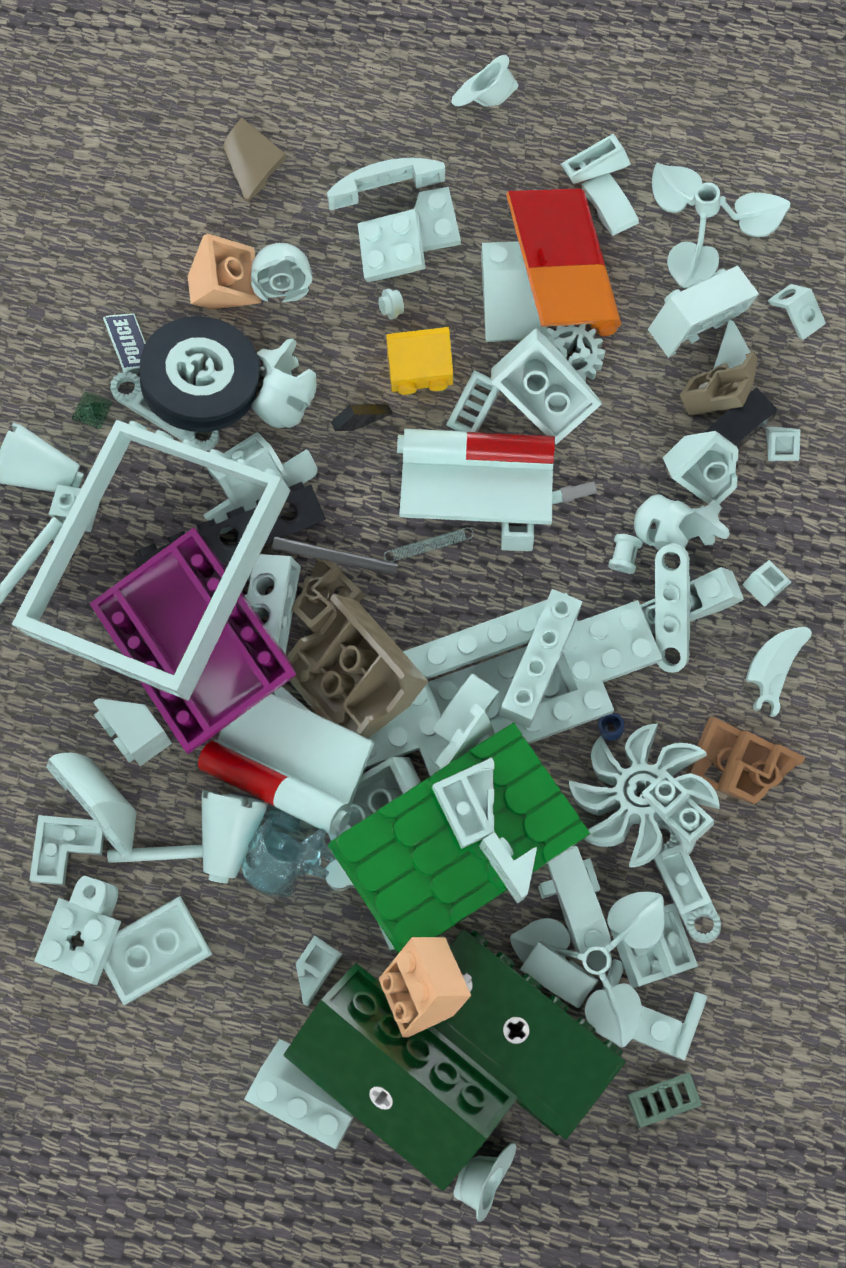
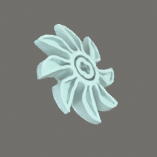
[569,724,719,867]

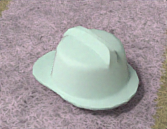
[452,55,518,106]
[454,1142,516,1222]

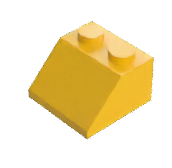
[386,327,453,395]

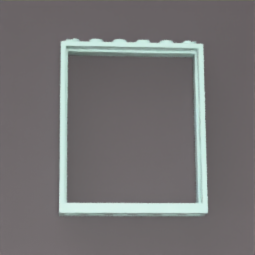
[12,420,291,701]

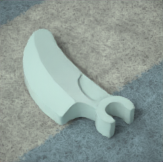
[746,627,812,717]

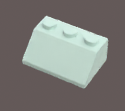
[244,1039,354,1149]

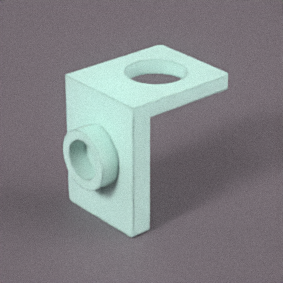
[768,284,826,340]

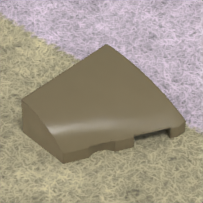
[223,118,286,202]
[679,352,758,415]
[291,558,365,634]

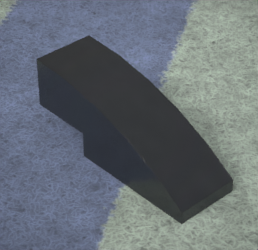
[704,387,778,449]

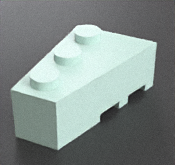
[648,266,759,358]

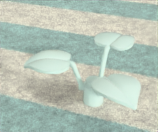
[652,163,790,288]
[510,892,665,1047]

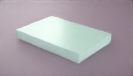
[104,896,213,1006]

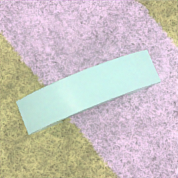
[327,158,445,210]

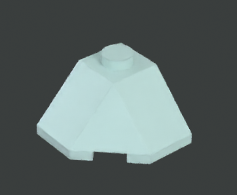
[663,431,739,504]

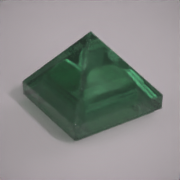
[72,391,113,429]

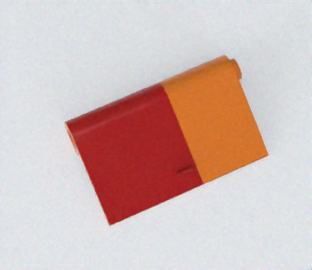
[506,189,621,336]

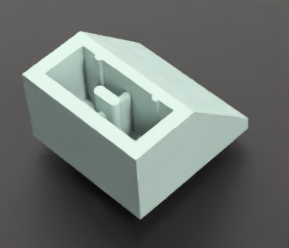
[93,698,172,766]

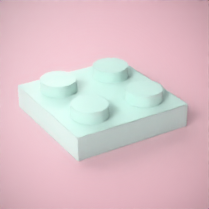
[358,209,426,282]

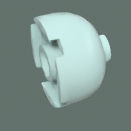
[251,243,312,302]

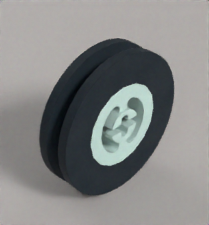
[140,316,259,432]

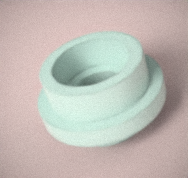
[378,289,404,320]

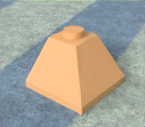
[188,233,261,310]

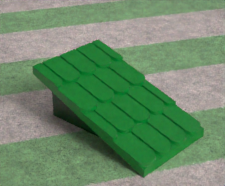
[328,722,591,954]

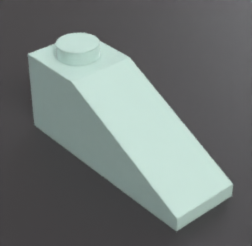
[547,846,614,954]

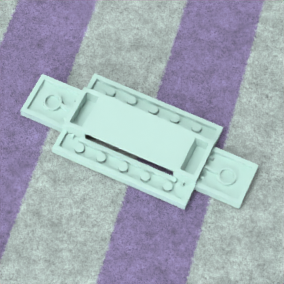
[364,593,662,777]

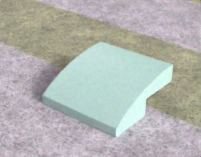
[609,903,698,988]

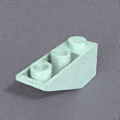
[640,567,744,635]

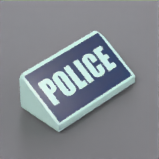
[103,313,146,374]

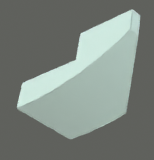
[713,320,750,369]

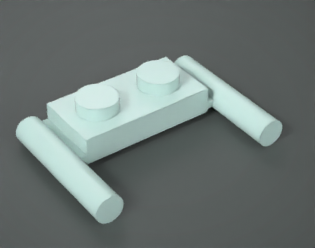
[602,959,707,1061]

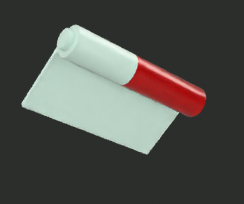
[397,429,555,525]
[198,693,375,835]

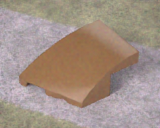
[685,717,805,804]

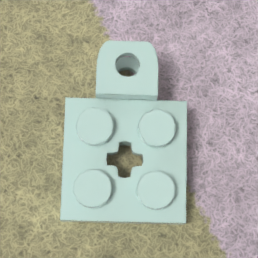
[34,876,121,985]

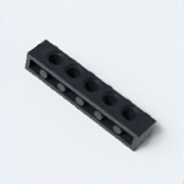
[134,482,326,568]

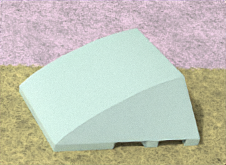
[46,753,137,861]

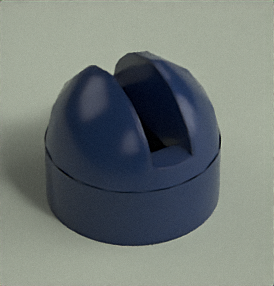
[598,713,625,741]

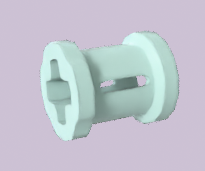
[608,534,643,574]

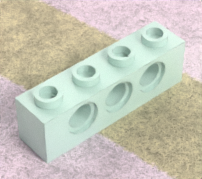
[245,554,301,654]
[500,589,583,728]

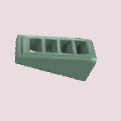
[626,1072,702,1128]

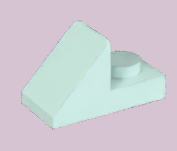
[479,832,537,904]

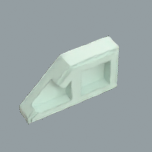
[296,935,342,1007]

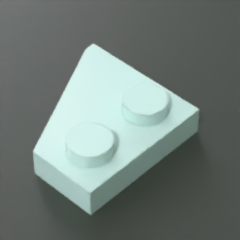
[435,704,495,770]
[432,758,494,849]

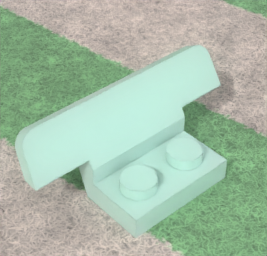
[203,432,317,534]

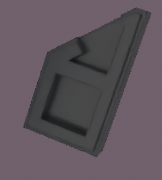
[331,404,393,431]

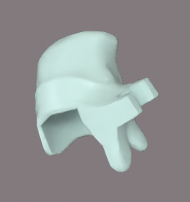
[251,339,317,428]
[634,494,730,555]

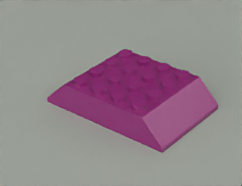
[89,527,297,754]

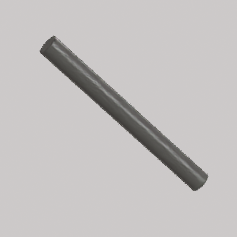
[271,536,398,575]

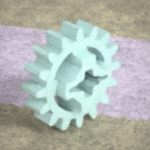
[546,324,605,381]

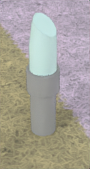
[552,481,597,505]

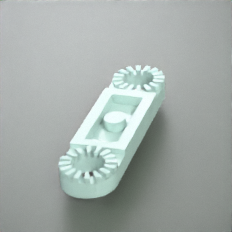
[110,371,220,451]
[655,543,690,673]
[653,820,721,943]

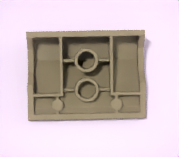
[287,593,429,739]

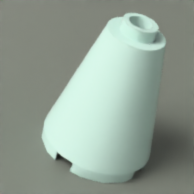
[0,423,84,492]
[202,790,268,883]

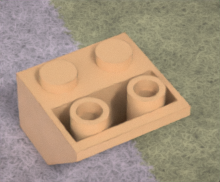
[379,937,471,1037]

